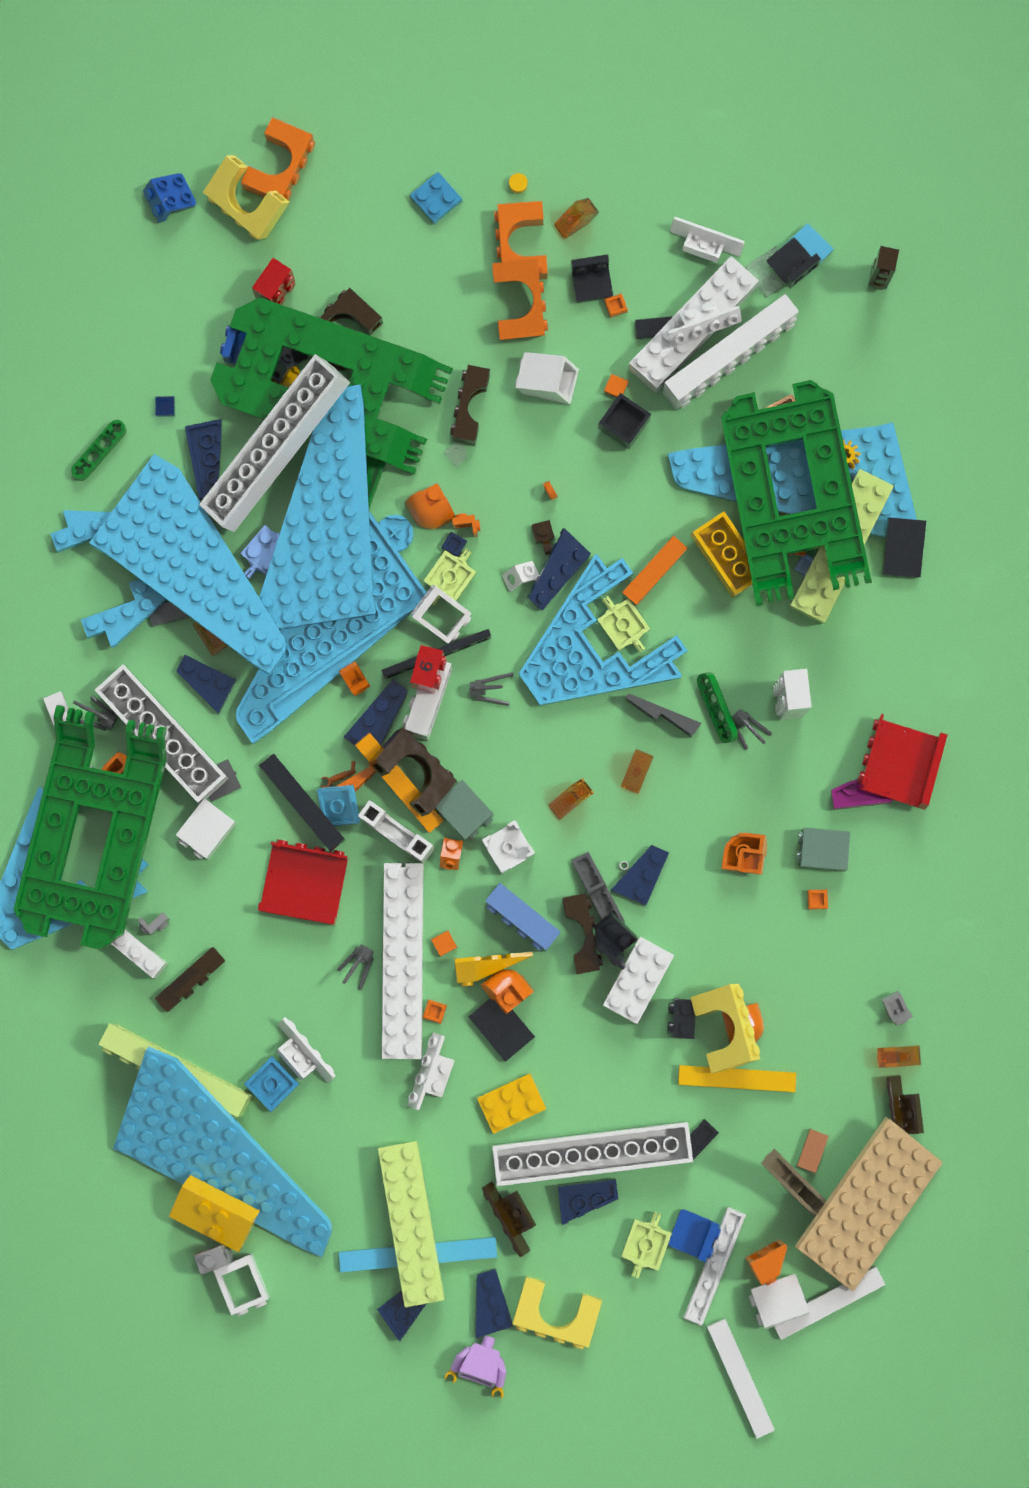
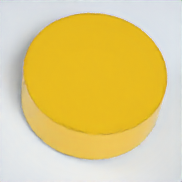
[509,173,528,193]

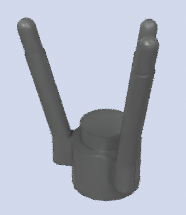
[470,672,514,706]
[73,696,117,731]
[732,709,772,750]
[337,944,374,990]

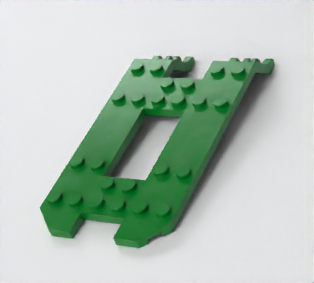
[210,297,453,475]
[721,380,872,607]
[13,705,167,950]

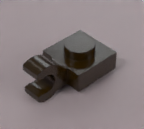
[531,520,555,555]

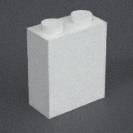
[176,798,237,860]
[749,1274,810,1330]

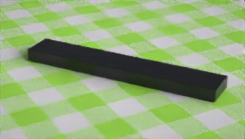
[381,629,491,679]
[259,753,345,852]

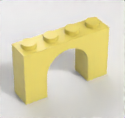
[203,155,290,240]
[690,984,760,1073]
[513,1276,602,1349]

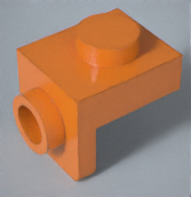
[452,513,481,537]
[339,661,370,696]
[439,838,463,870]

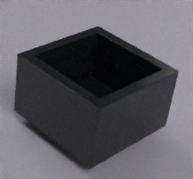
[598,393,651,450]

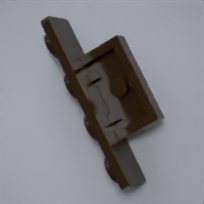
[155,947,225,1012]
[886,1075,924,1134]
[482,1182,536,1258]

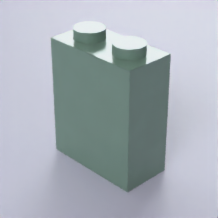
[435,780,494,841]
[796,828,850,871]

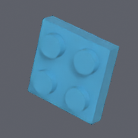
[410,172,462,224]
[244,1056,299,1112]

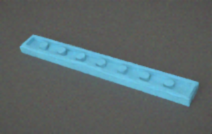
[339,1237,497,1272]

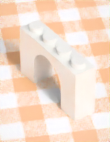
[358,800,434,864]

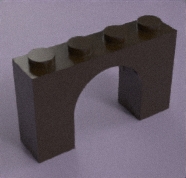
[311,287,383,357]
[368,727,457,817]

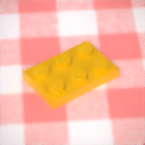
[477,1073,546,1134]

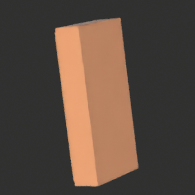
[796,1129,829,1173]

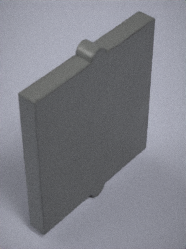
[209,759,242,802]

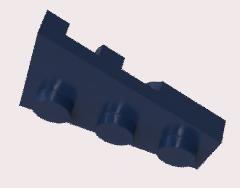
[177,655,237,714]
[611,845,669,906]
[557,1178,618,1225]
[476,1268,513,1338]
[377,1291,427,1342]

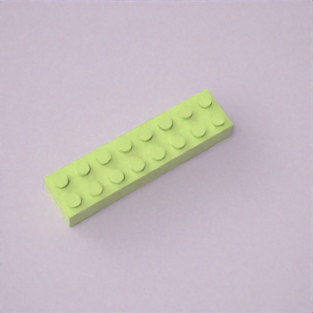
[789,469,894,624]
[98,1023,253,1118]
[378,1141,445,1307]

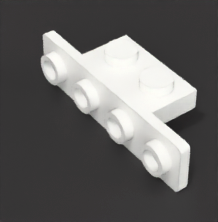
[670,217,745,263]
[668,300,742,347]
[276,1017,336,1083]
[407,1032,455,1111]

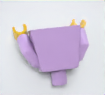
[445,1336,507,1399]

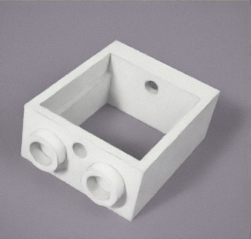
[410,584,472,644]
[214,1253,270,1316]

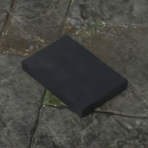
[882,517,927,578]
[468,999,535,1062]

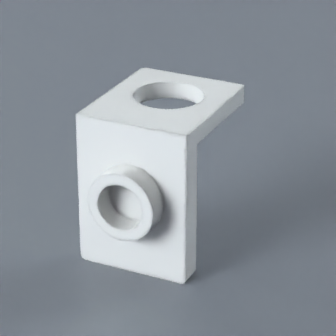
[502,561,540,592]

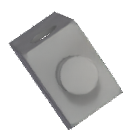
[193,1244,235,1275]

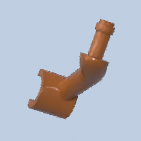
[321,761,356,788]

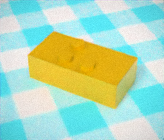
[690,511,752,598]
[169,1175,260,1253]

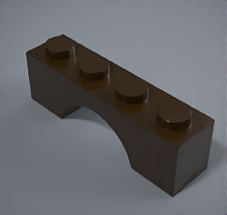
[450,365,490,446]
[562,893,603,975]

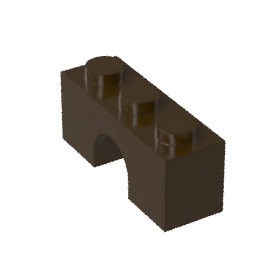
[868,246,899,290]

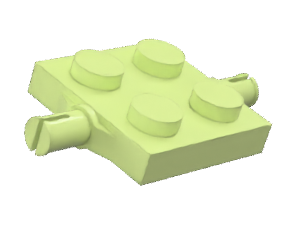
[423,548,476,605]
[597,596,650,653]
[621,1211,672,1278]

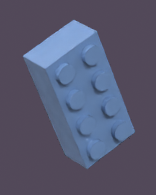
[485,883,561,952]

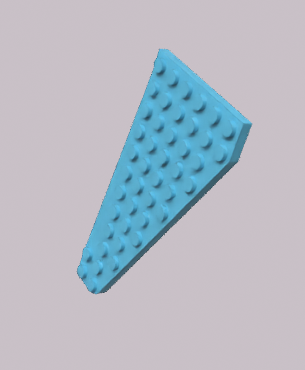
[259,385,376,629]
[668,422,917,538]
[89,454,286,675]
[236,511,427,744]
[113,1047,332,1257]

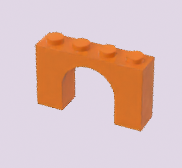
[241,117,315,201]
[494,201,548,282]
[492,259,548,340]

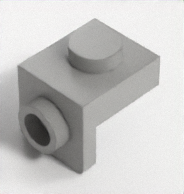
[138,912,170,935]
[881,991,913,1025]

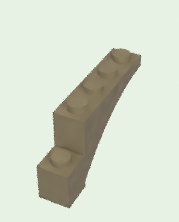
[761,1149,827,1218]

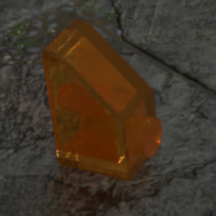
[554,198,599,239]
[621,749,654,794]
[548,778,594,820]
[877,1045,921,1068]

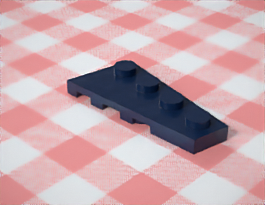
[185,419,223,500]
[527,528,591,611]
[344,679,408,748]

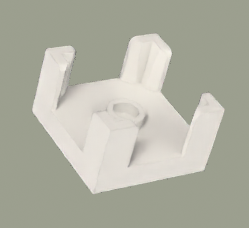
[482,820,535,874]

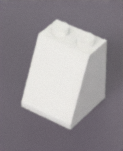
[515,352,579,405]

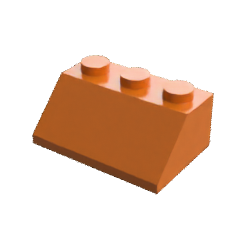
[745,1239,787,1286]

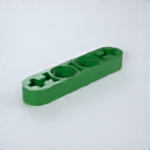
[71,420,127,481]
[697,672,738,743]

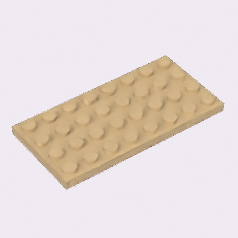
[795,1117,943,1292]

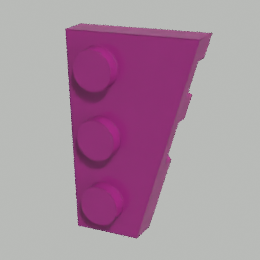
[831,779,892,810]

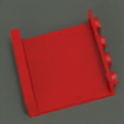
[857,714,948,810]
[258,839,349,925]

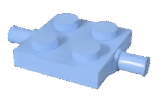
[240,525,280,579]

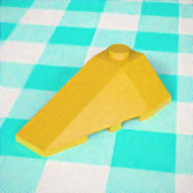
[455,952,533,987]

